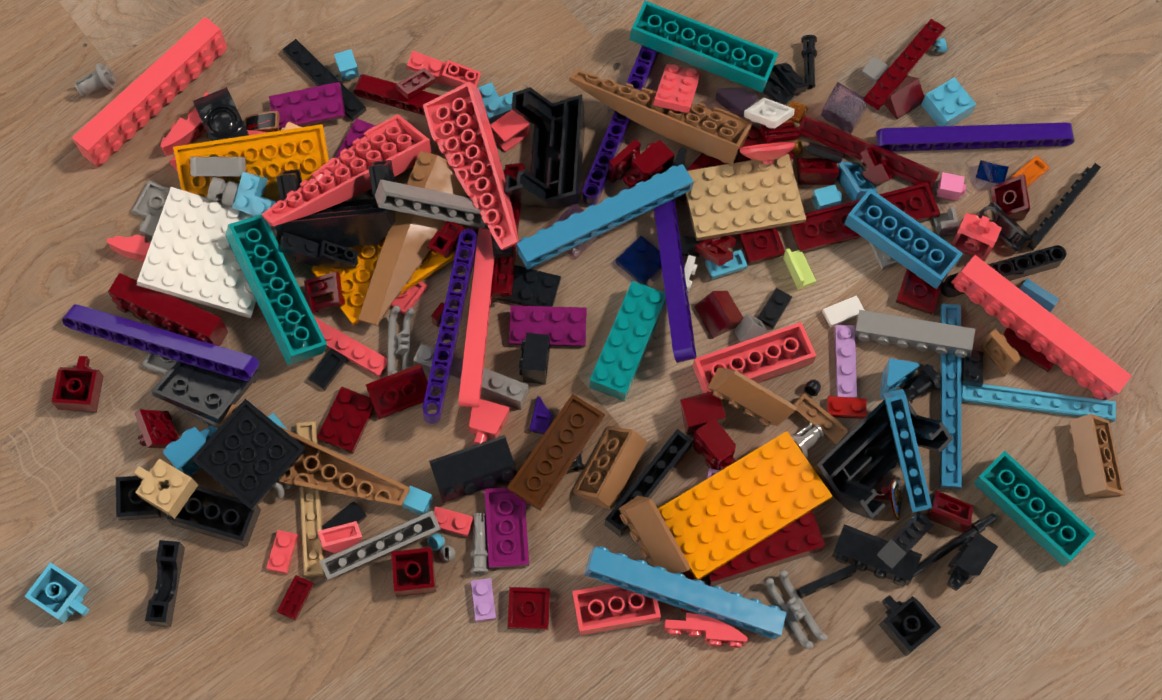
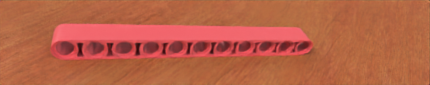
[459,228,495,408]

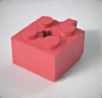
[951,213,1002,262]

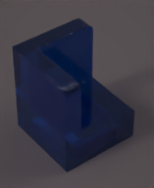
[976,160,1009,184]

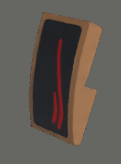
[245,111,280,132]

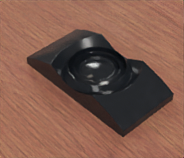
[193,87,249,141]

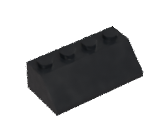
[429,435,517,503]
[832,524,922,586]

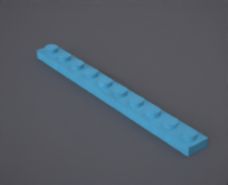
[940,304,962,489]

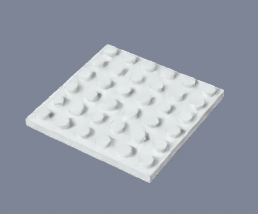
[137,187,277,319]

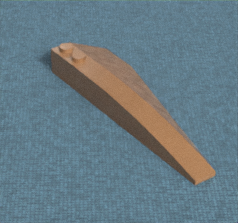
[569,70,754,165]
[359,151,467,326]
[220,404,410,506]

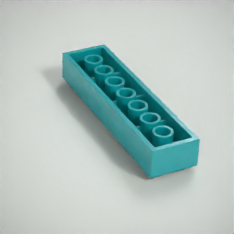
[629,0,779,93]
[225,215,327,366]

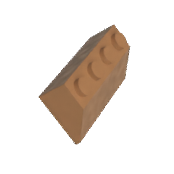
[708,368,797,427]
[1069,414,1125,498]
[572,426,648,510]
[619,496,691,574]

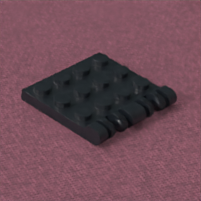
[152,361,261,424]

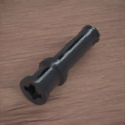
[801,35,817,89]

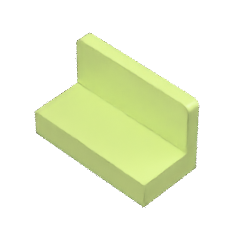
[783,248,816,290]

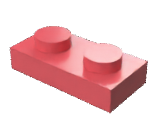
[434,506,474,537]
[267,530,298,574]

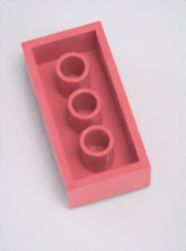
[572,584,661,636]

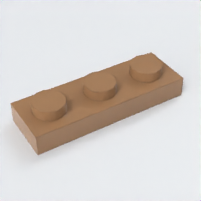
[794,393,849,446]

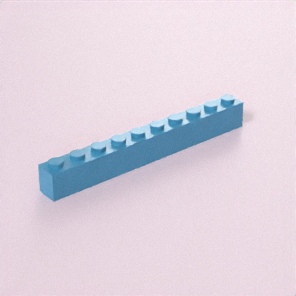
[517,164,694,270]
[584,547,786,640]

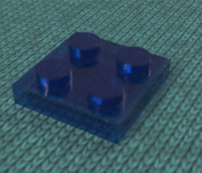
[616,236,662,285]

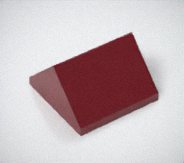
[884,76,925,119]
[797,158,839,185]
[991,174,1030,221]
[694,291,743,339]
[680,391,726,435]
[926,490,973,533]

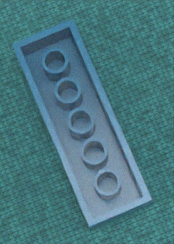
[845,189,963,289]

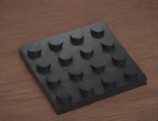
[191,399,307,511]

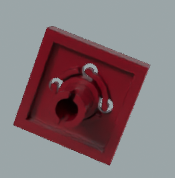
[135,409,179,448]

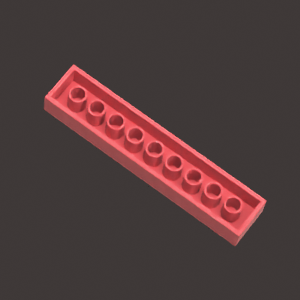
[72,17,227,168]
[951,255,1132,400]

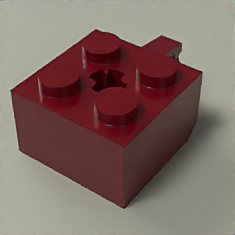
[623,139,675,189]
[51,356,104,413]
[693,418,736,471]

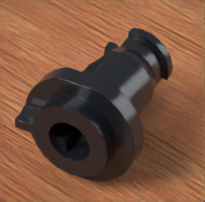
[902,363,941,403]

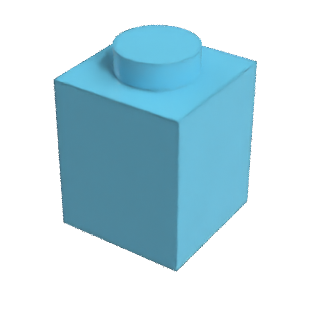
[334,49,359,81]
[811,185,842,211]
[402,485,433,515]

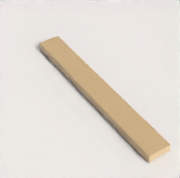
[296,421,325,578]

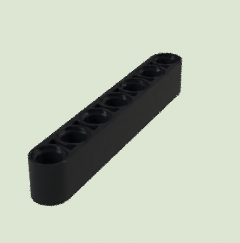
[941,245,1067,298]

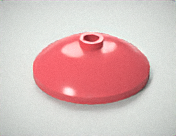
[739,142,795,164]

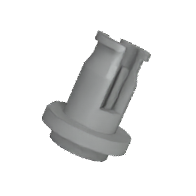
[75,63,116,97]
[790,422,824,459]

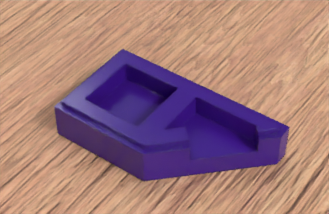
[529,396,553,434]

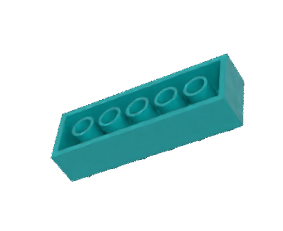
[589,281,666,401]
[973,450,1096,567]

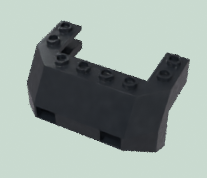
[505,87,585,209]
[275,160,396,247]
[813,386,953,519]

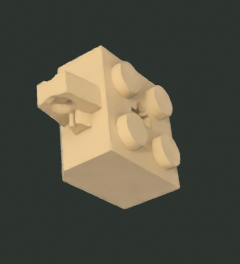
[134,459,198,519]

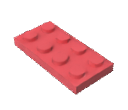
[653,64,701,113]

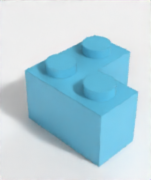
[478,82,516,125]
[232,172,277,216]

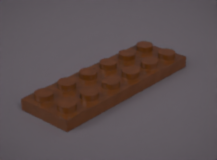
[507,394,605,511]

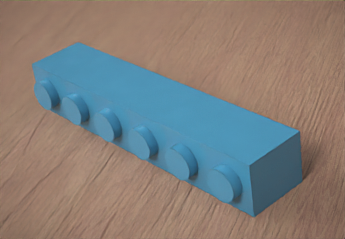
[883,389,932,513]

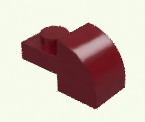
[860,148,893,183]
[427,221,465,258]

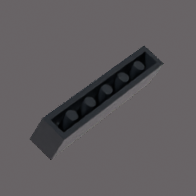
[604,429,693,537]

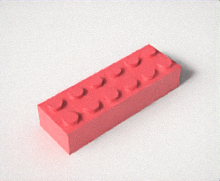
[692,322,816,393]

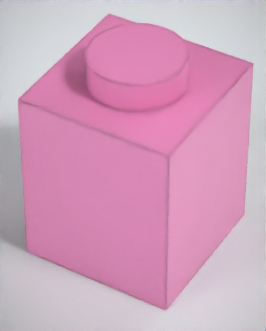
[936,172,966,201]

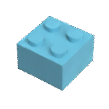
[921,77,976,126]

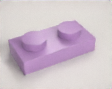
[471,578,496,622]

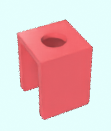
[490,110,530,152]

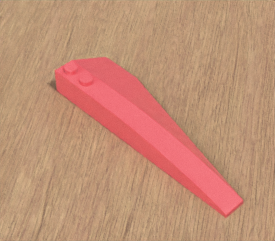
[423,81,519,250]
[262,114,432,226]

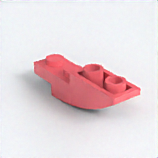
[406,51,481,87]
[160,92,209,156]
[107,235,151,262]
[664,613,747,648]

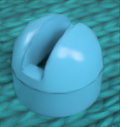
[934,38,948,53]
[427,533,445,551]

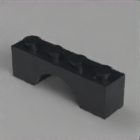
[877,512,934,569]
[145,540,185,627]

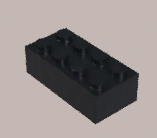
[167,486,261,547]

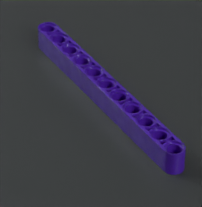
[582,45,659,206]
[876,122,1074,152]
[654,199,697,363]
[423,229,477,424]
[62,304,260,381]

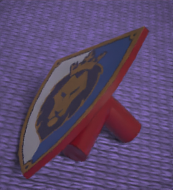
[875,477,904,520]

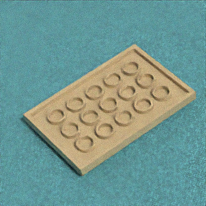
[685,154,806,241]

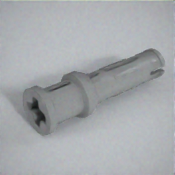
[470,513,488,575]

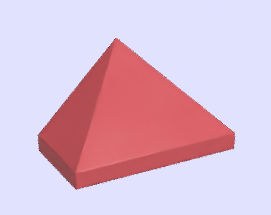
[317,521,362,553]

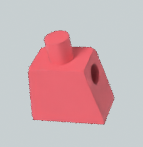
[469,399,510,445]

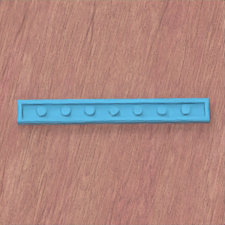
[961,382,1116,422]

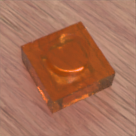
[788,100,809,124]

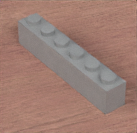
[375,179,486,228]
[855,310,975,358]
[413,344,529,409]
[320,510,441,580]

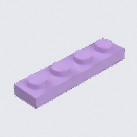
[834,325,857,398]

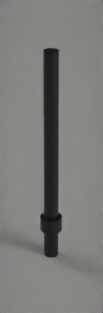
[913,513,997,578]

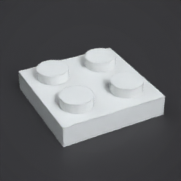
[744,98,795,129]

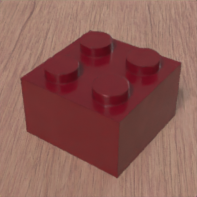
[391,547,437,597]

